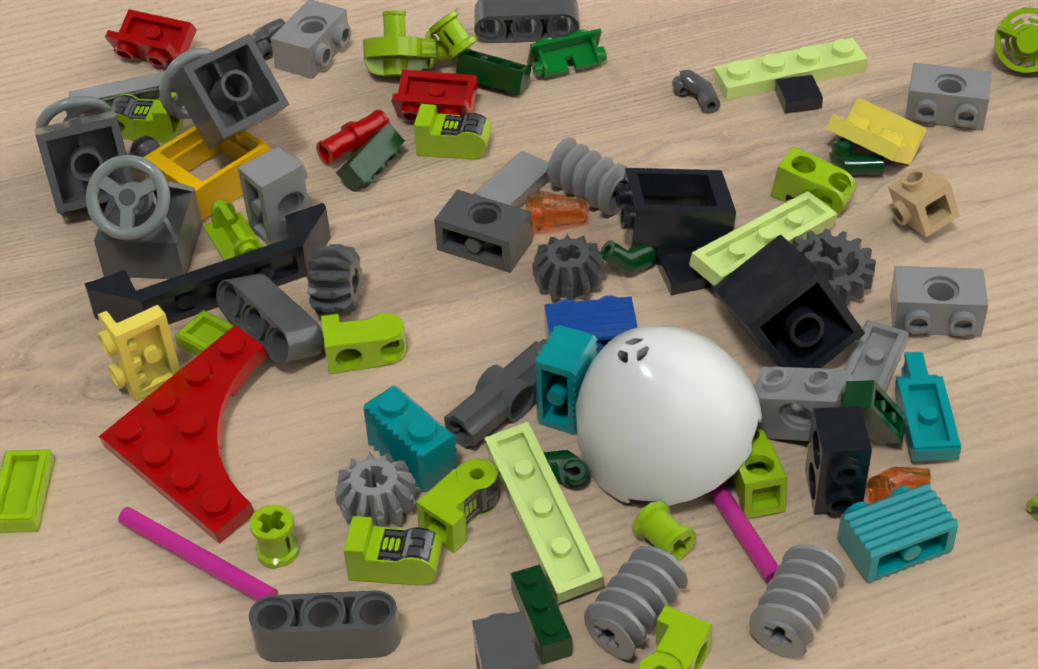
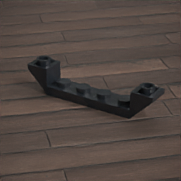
[84,203,331,325]

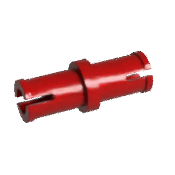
[316,109,390,164]

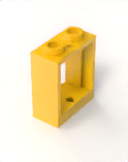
[143,126,270,221]

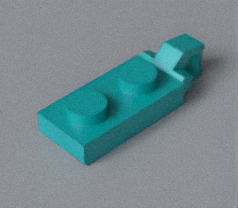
[895,352,961,462]

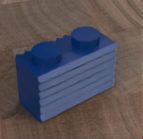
[544,295,637,356]

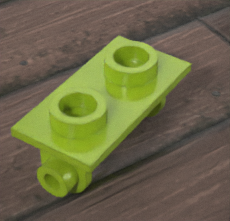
[203,200,263,260]

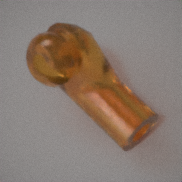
[866,467,931,504]

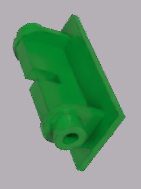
[527,28,607,79]

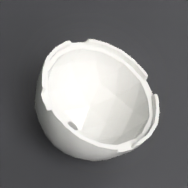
[576,325,762,506]

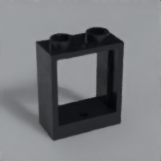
[615,168,736,248]

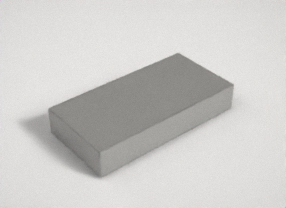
[474,151,549,208]

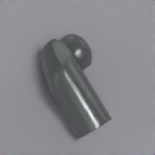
[251,18,285,58]
[672,70,720,114]

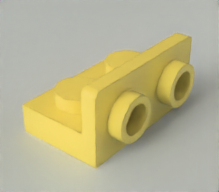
[826,98,926,165]
[97,305,180,402]

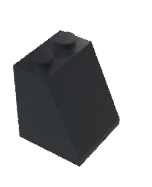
[712,234,866,368]

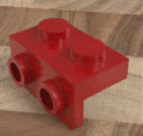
[105,9,197,67]
[391,69,478,122]

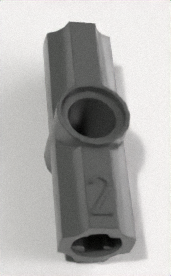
[444,339,546,449]

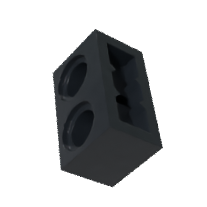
[805,406,872,515]

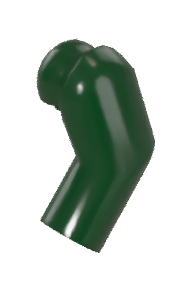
[829,138,884,175]
[600,240,656,275]
[543,450,590,488]

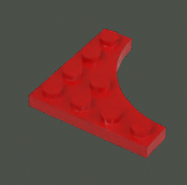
[99,325,268,544]

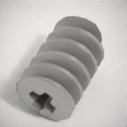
[547,137,626,215]
[749,544,846,658]
[584,546,688,660]

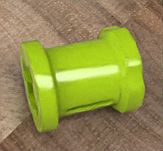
[429,10,477,60]
[632,500,697,561]
[250,504,299,569]

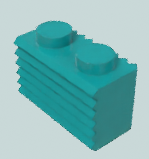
[534,325,598,435]
[363,385,458,492]
[837,483,958,583]

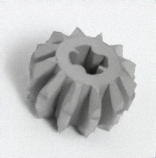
[335,451,417,527]

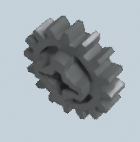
[793,229,876,305]

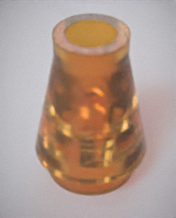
[526,190,588,231]

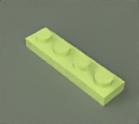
[713,37,868,100]
[689,191,838,286]
[484,422,604,603]

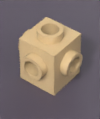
[888,165,960,237]

